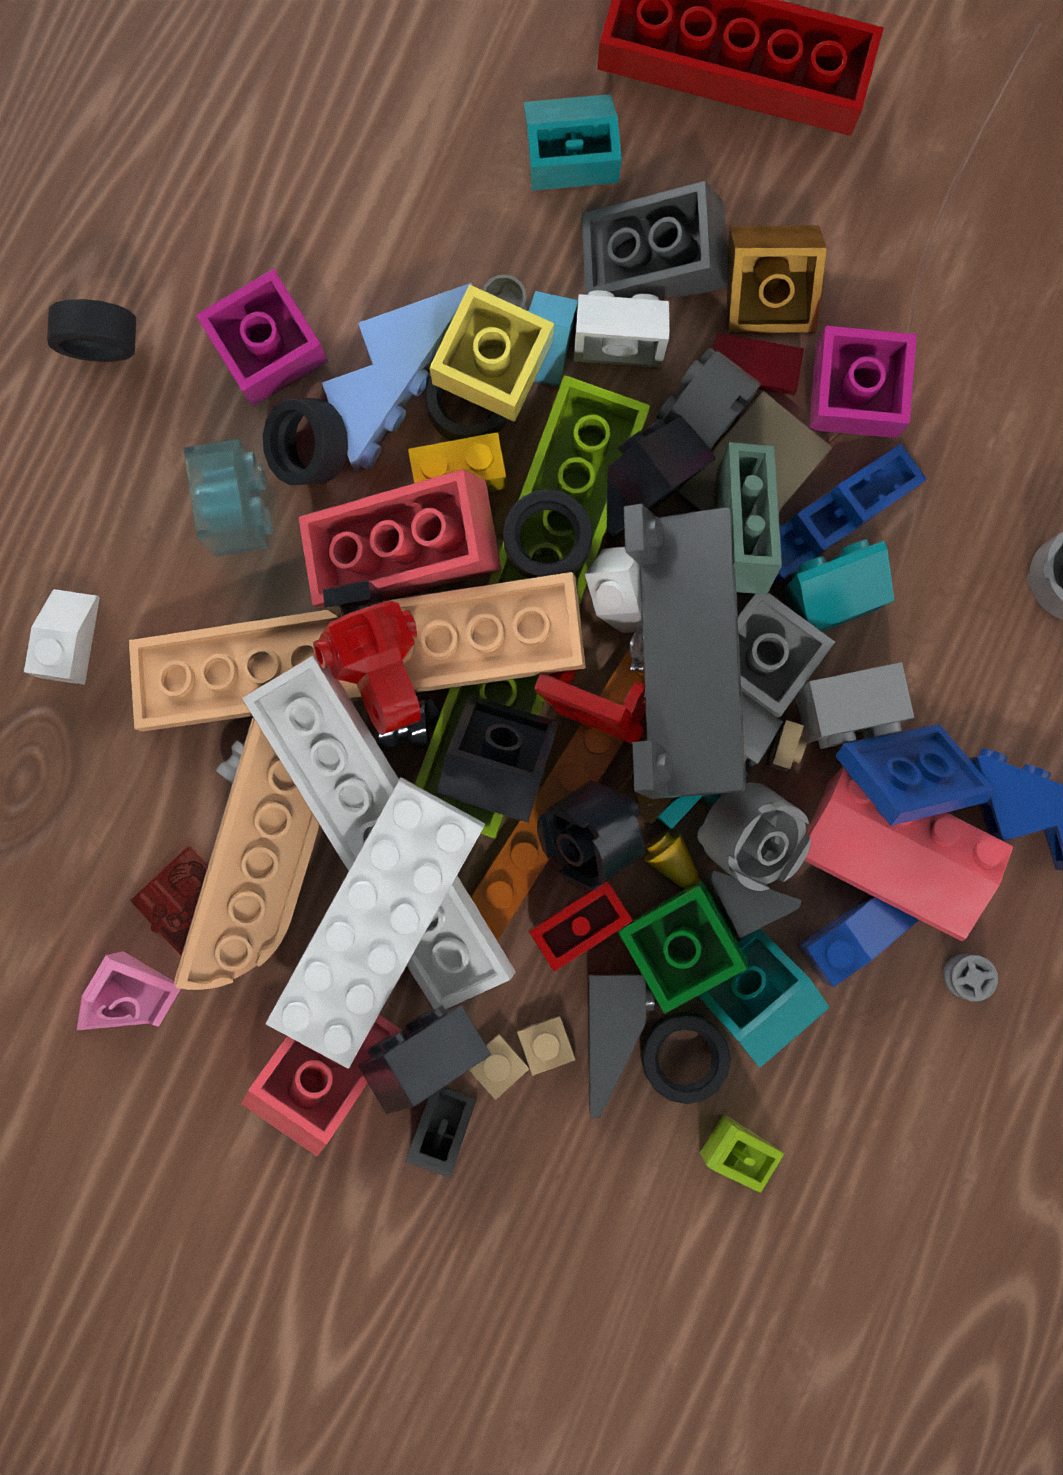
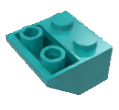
[523,94,622,191]
[782,539,895,632]

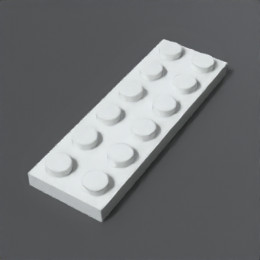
[266,778,485,1069]

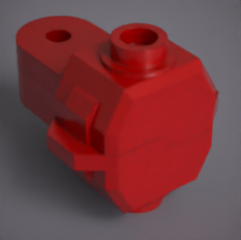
[313,601,421,735]

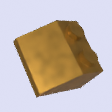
[727,225,827,333]

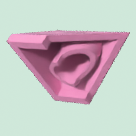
[76,951,181,1031]

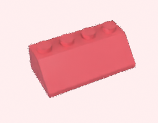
[804,766,1013,942]

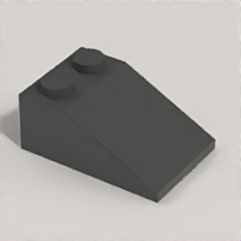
[581,181,729,298]

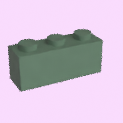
[716,442,782,594]

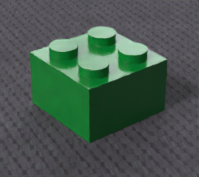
[618,879,749,1014]

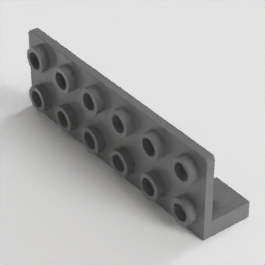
[624,504,746,799]

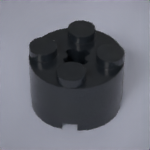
[537,780,645,891]

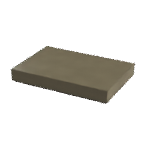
[677,391,833,512]

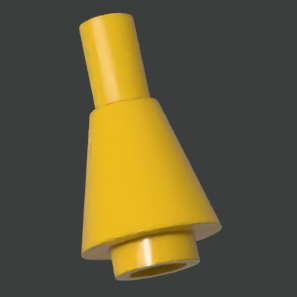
[644,831,715,899]

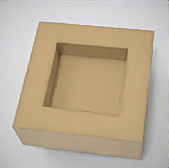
[766,720,807,772]
[517,1015,576,1076]
[469,1032,530,1100]

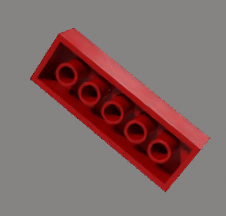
[597,0,884,136]

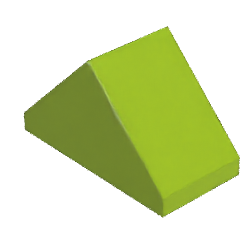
[699,1114,785,1193]

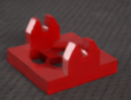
[534,670,646,744]

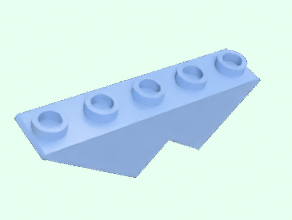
[322,283,472,473]

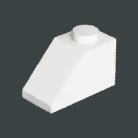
[585,547,643,633]
[24,589,100,685]

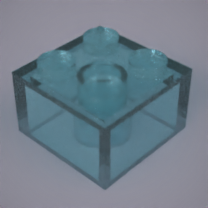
[184,439,273,557]

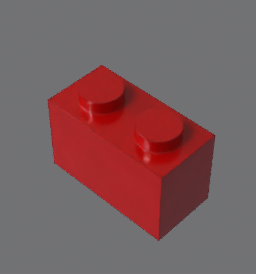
[529,881,633,972]

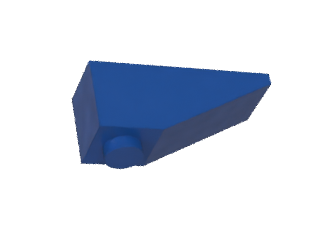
[797,895,919,987]

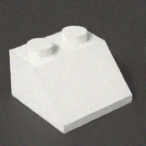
[573,290,670,368]

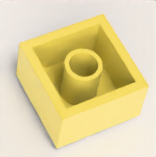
[429,284,554,422]

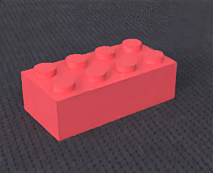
[298,469,501,609]

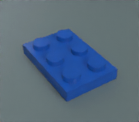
[836,724,996,826]

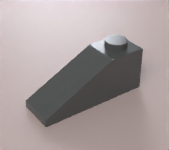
[588,972,654,1118]

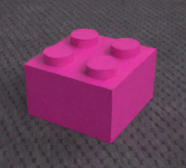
[196,268,328,407]
[809,326,917,438]

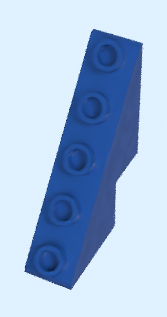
[969,748,1063,870]

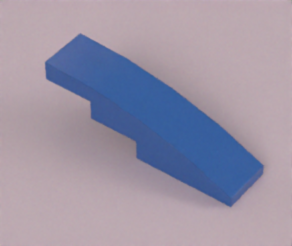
[774,444,927,585]

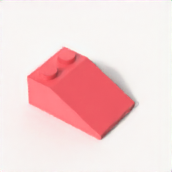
[241,1014,402,1156]

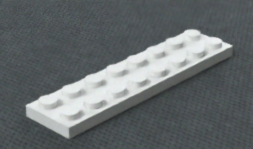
[242,655,516,1009]

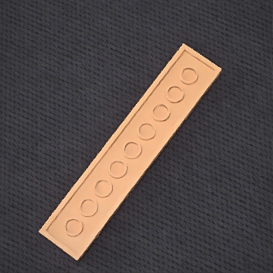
[129,572,586,732]

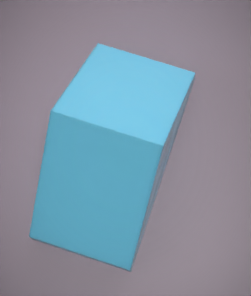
[528,291,578,387]

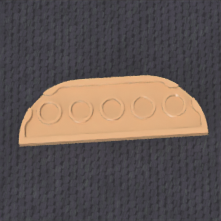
[174,718,320,990]

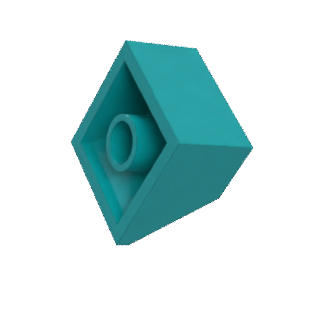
[698,928,830,1067]

